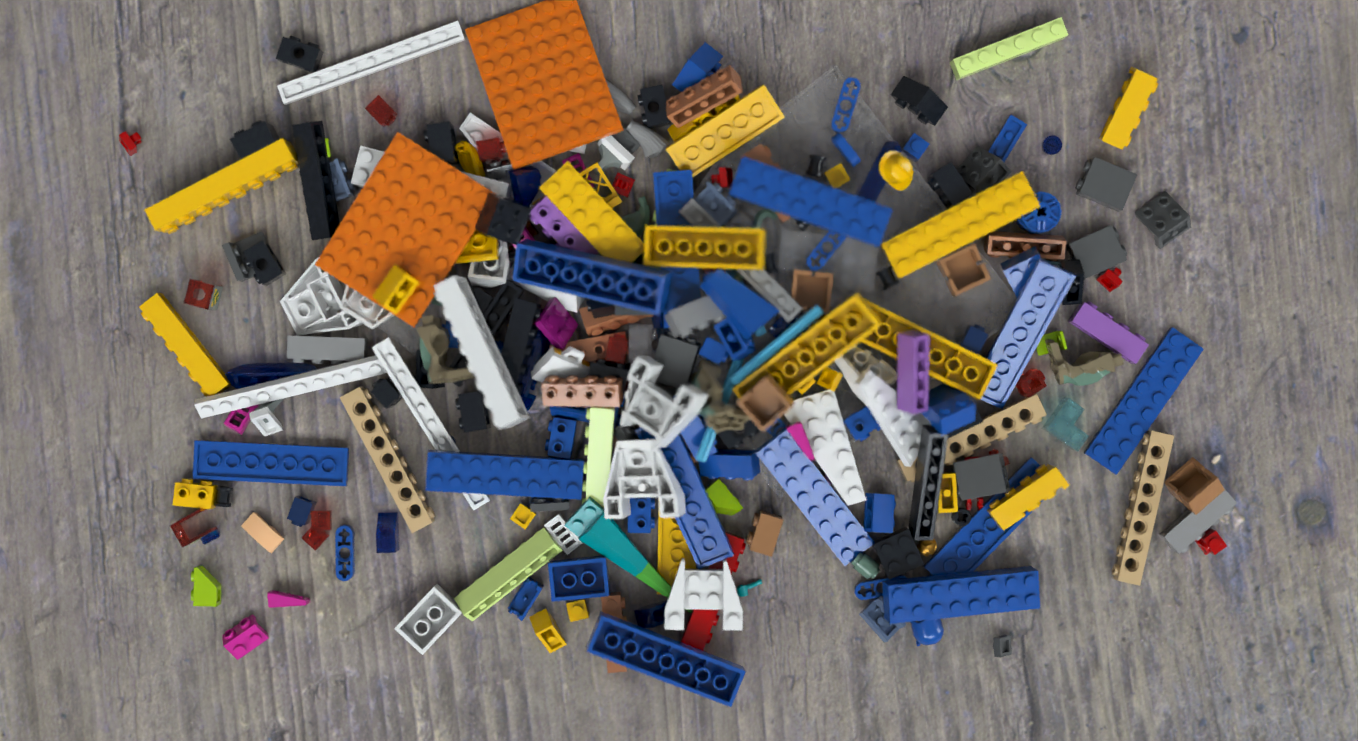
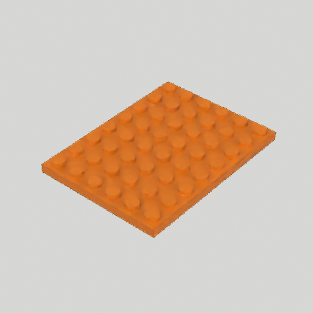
[465,0,624,170]
[315,132,497,327]

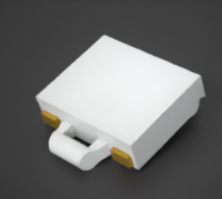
[531,347,590,383]

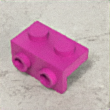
[222,614,269,660]

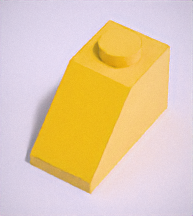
[529,608,567,653]

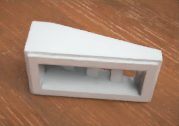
[544,513,583,555]

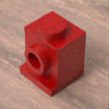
[1195,528,1227,555]

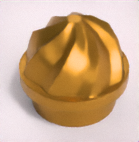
[917,539,937,557]

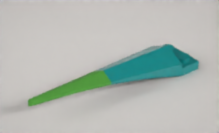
[564,497,692,613]

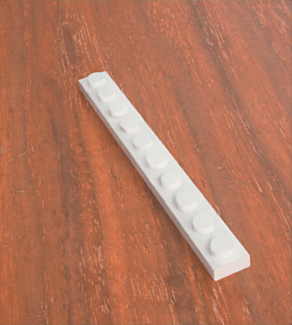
[277,21,465,105]
[372,337,490,511]
[194,355,387,419]

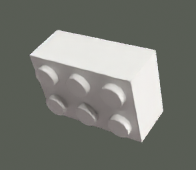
[394,584,462,655]

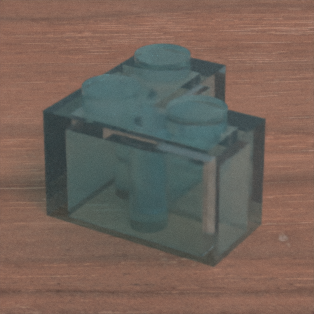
[1042,397,1089,452]

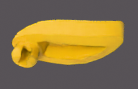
[455,141,485,177]

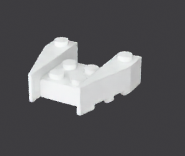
[620,356,708,448]
[665,558,743,630]

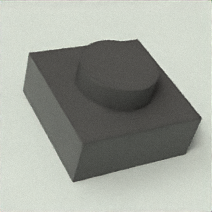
[993,635,1012,657]

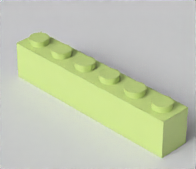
[950,17,1068,81]
[582,407,615,508]
[454,528,563,622]

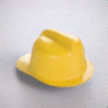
[879,151,913,190]

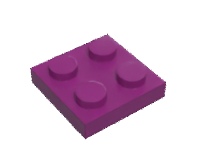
[535,297,579,350]

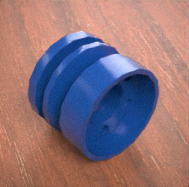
[1016,192,1062,234]

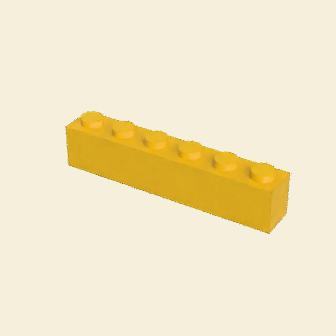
[139,293,233,397]

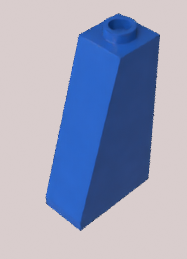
[700,268,779,340]

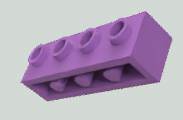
[529,194,599,255]
[1068,301,1149,364]
[897,330,929,415]

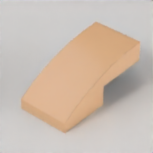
[241,512,284,553]

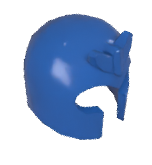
[911,619,944,646]

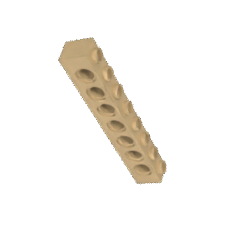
[339,386,435,533]
[896,394,1047,483]
[1112,430,1174,586]

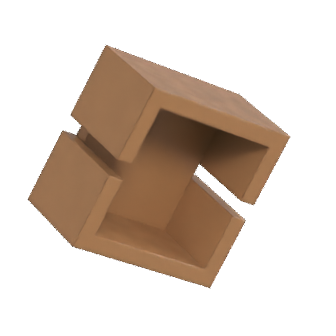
[936,244,991,297]
[790,270,833,313]
[736,373,795,432]
[1164,457,1225,515]
[746,509,783,557]

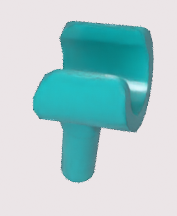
[737,579,762,597]

